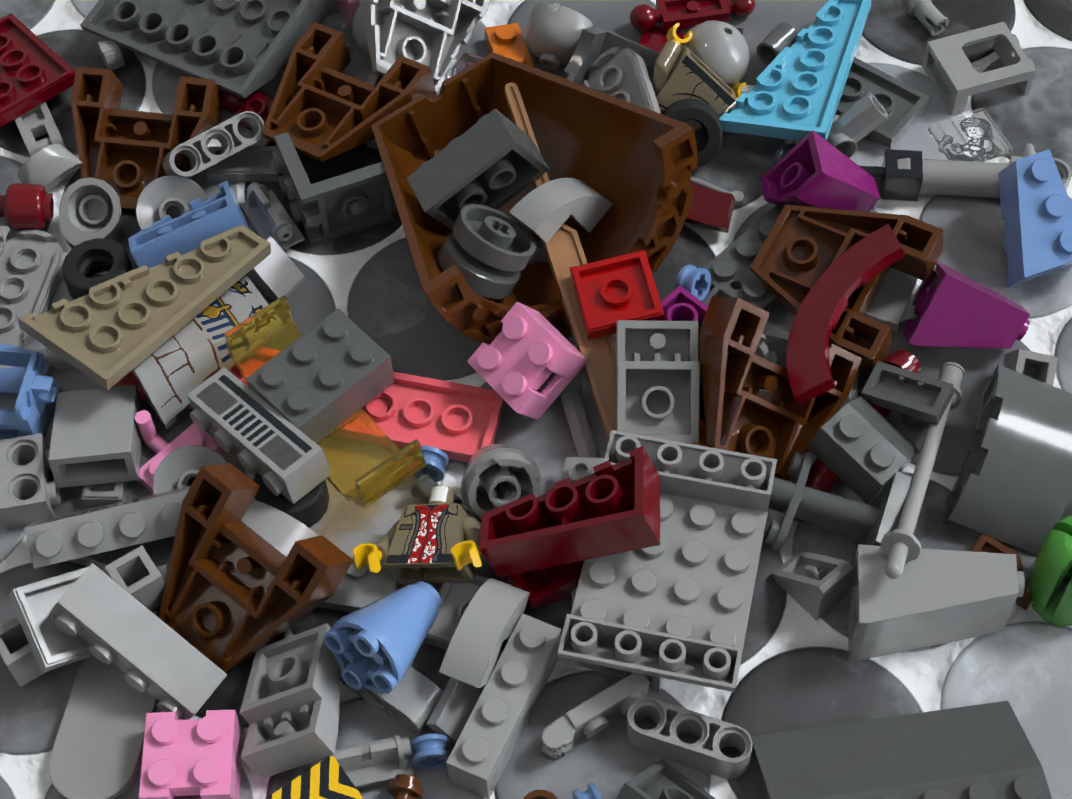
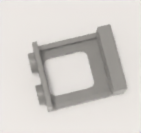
[922,22,1036,115]

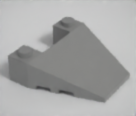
[359,0,490,93]

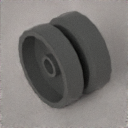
[437,204,537,299]

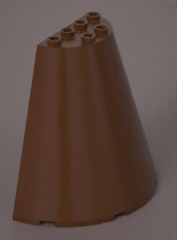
[371,52,698,345]

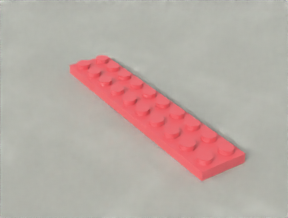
[112,347,506,463]

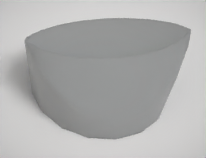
[17,143,83,193]

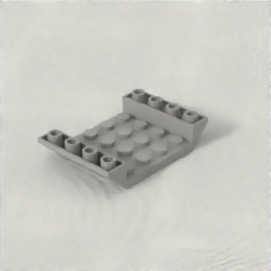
[557,430,777,692]

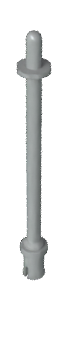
[881,362,965,579]

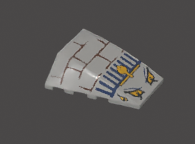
[132,275,284,430]

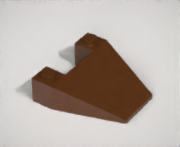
[262,22,437,162]
[71,66,223,211]
[750,205,943,376]
[698,296,862,481]
[158,463,354,674]

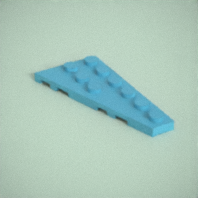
[719,0,871,141]

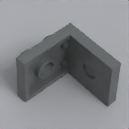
[271,132,394,246]

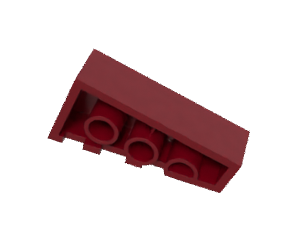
[479,446,660,578]

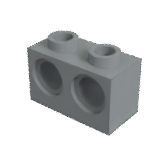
[0,433,61,530]

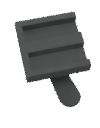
[764,451,912,566]

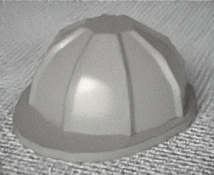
[59,177,122,246]

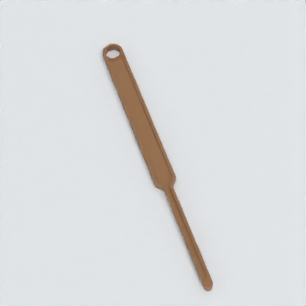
[504,83,616,442]

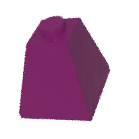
[760,130,880,212]
[903,261,1030,349]

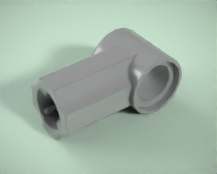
[827,92,888,158]

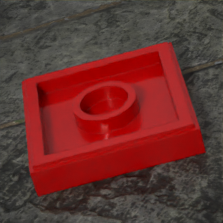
[569,250,665,340]

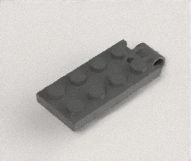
[757,23,930,149]
[702,205,784,312]

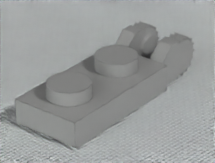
[540,672,650,760]

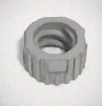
[97,39,125,70]

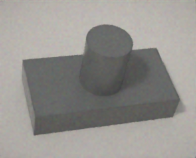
[861,361,954,425]

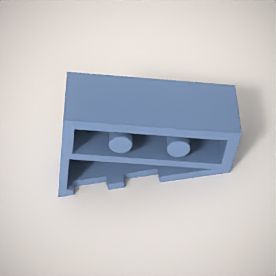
[998,149,1072,288]
[128,180,249,269]

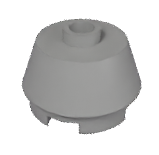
[461,444,541,518]

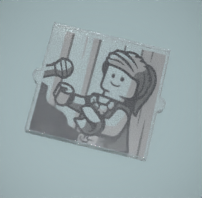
[928,107,1013,162]

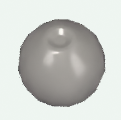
[681,20,750,88]

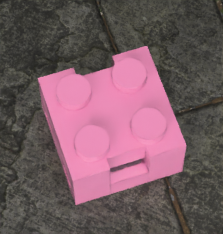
[467,302,588,420]
[139,709,244,799]

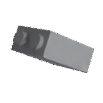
[48,384,143,488]

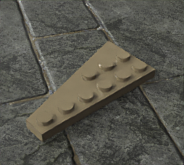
[18,225,271,390]

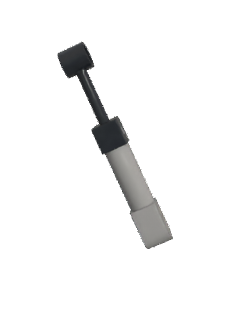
[773,143,1072,201]

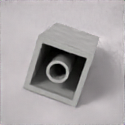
[848,544,1025,661]

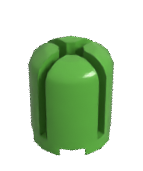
[1026,515,1072,628]

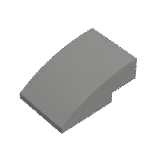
[616,320,700,443]
[239,623,340,779]

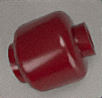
[0,183,54,231]

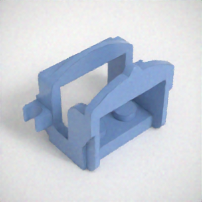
[0,344,63,440]

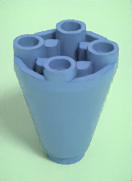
[324,581,442,694]

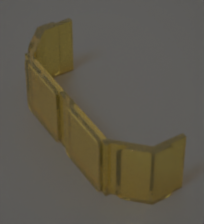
[224,295,426,508]

